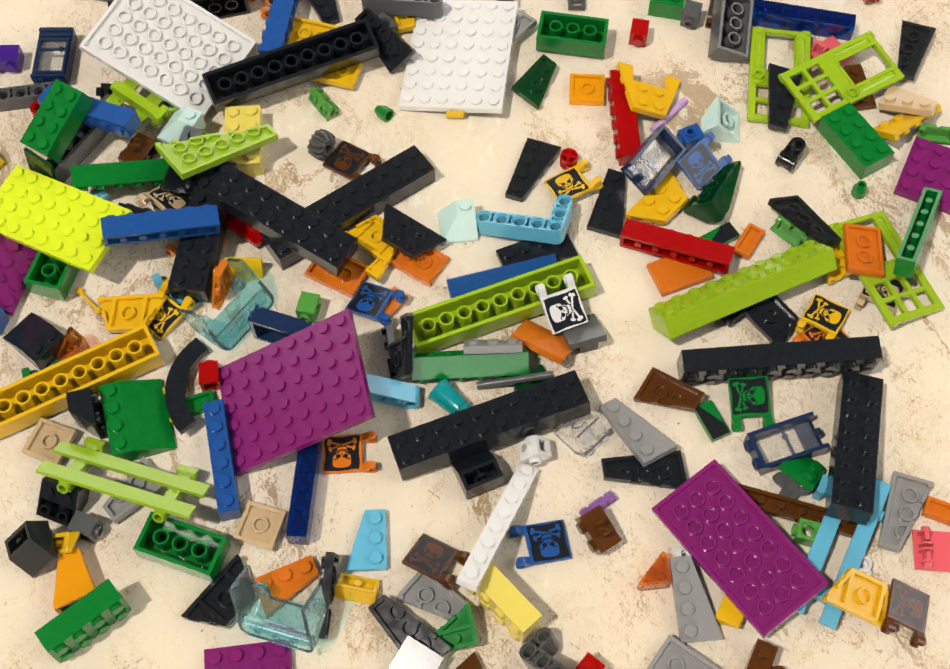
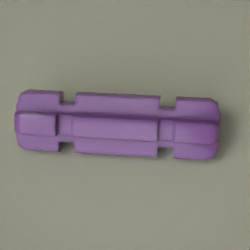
[579,491,616,516]

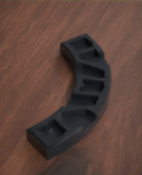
[165,337,209,435]

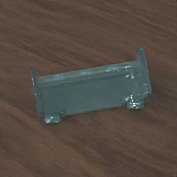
[178,258,274,351]
[229,565,327,653]

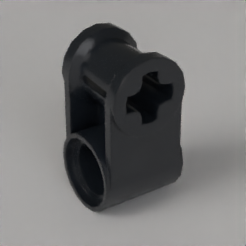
[775,137,806,172]

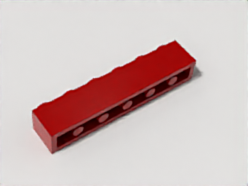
[606,70,641,166]
[620,218,735,275]

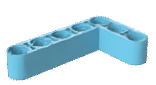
[475,194,573,244]
[366,373,420,409]

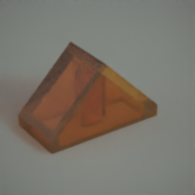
[56,327,90,361]
[637,551,672,591]

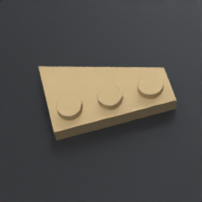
[878,85,937,117]

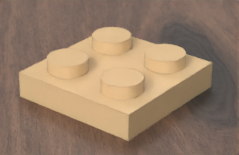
[21,418,78,465]
[233,500,287,552]

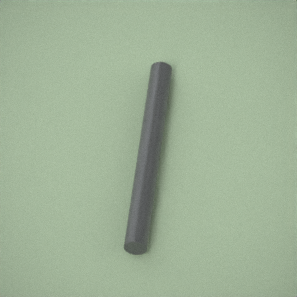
[476,370,554,390]

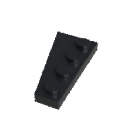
[768,63,802,132]
[587,168,625,239]
[601,450,687,489]
[314,552,339,639]

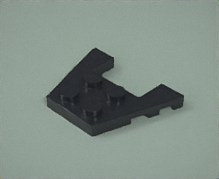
[720,295,799,343]
[381,313,414,381]

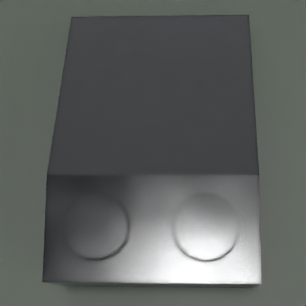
[3,312,70,370]

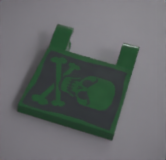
[23,147,57,180]

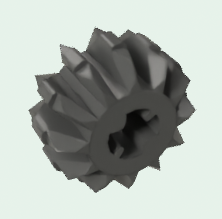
[307,129,336,160]

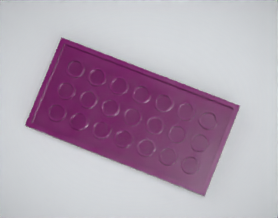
[651,459,829,638]

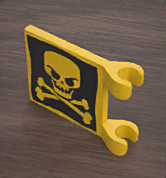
[544,158,603,200]
[148,279,196,340]
[795,293,850,339]

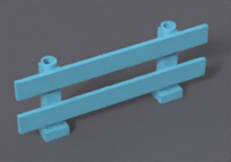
[797,474,891,630]

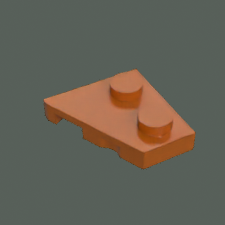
[212,260,234,310]

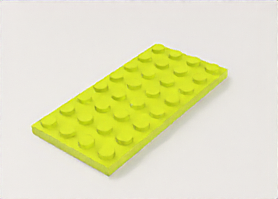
[0,165,133,274]

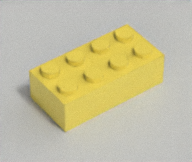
[224,105,263,176]
[466,562,542,644]

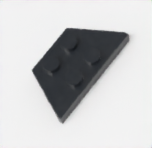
[381,203,447,259]
[181,554,256,629]

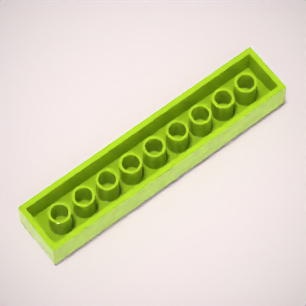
[648,240,837,340]
[410,255,596,352]

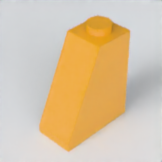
[53,548,96,614]

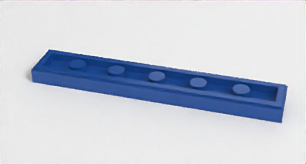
[446,253,557,298]

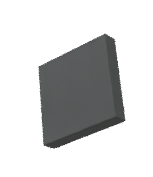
[561,313,607,350]

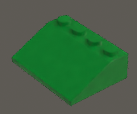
[99,379,176,461]

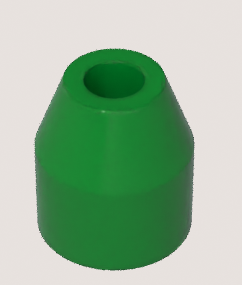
[374,105,394,122]
[851,181,868,199]

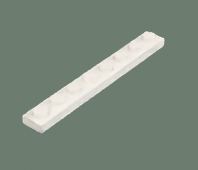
[456,461,539,592]

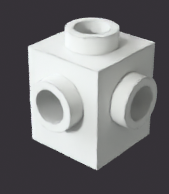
[518,435,552,466]

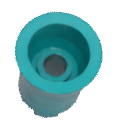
[428,378,472,414]

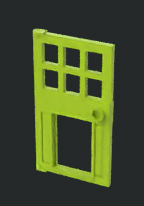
[747,27,811,129]
[778,30,905,124]
[828,210,945,328]

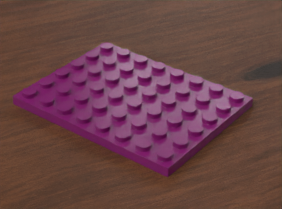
[219,308,375,476]

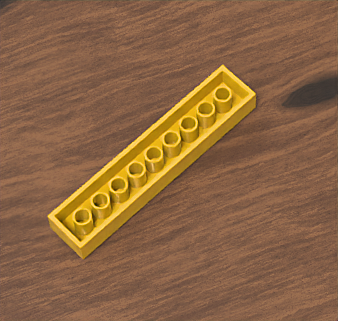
[0,324,164,439]

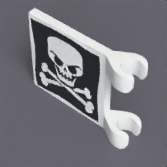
[535,273,589,335]

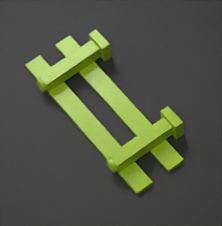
[106,78,169,133]
[36,436,210,523]

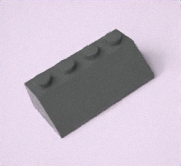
[708,0,754,62]

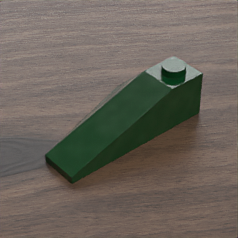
[682,160,741,223]

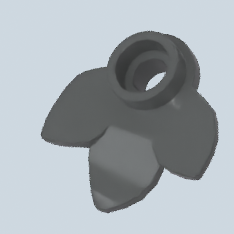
[772,471,810,499]

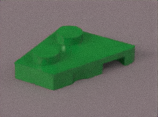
[778,457,826,492]
[434,603,481,652]

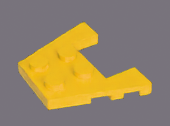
[616,61,680,120]
[345,215,396,282]

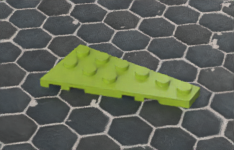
[154,124,278,180]

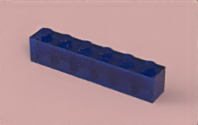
[752,0,856,41]
[286,440,323,545]

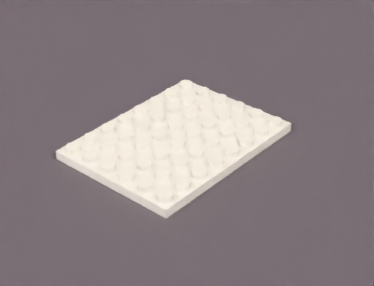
[79,0,257,117]
[398,0,518,114]

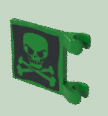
[727,376,773,432]

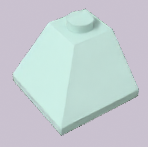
[700,96,740,143]
[157,106,206,143]
[437,198,478,245]

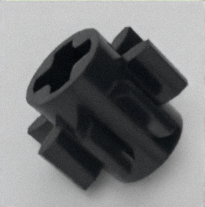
[96,83,113,100]

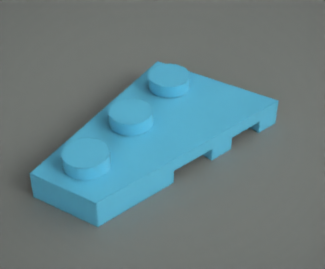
[345,509,387,573]

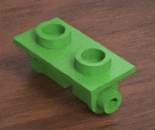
[308,86,339,121]
[917,123,950,144]
[770,216,811,247]

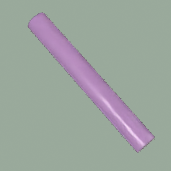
[650,97,688,132]

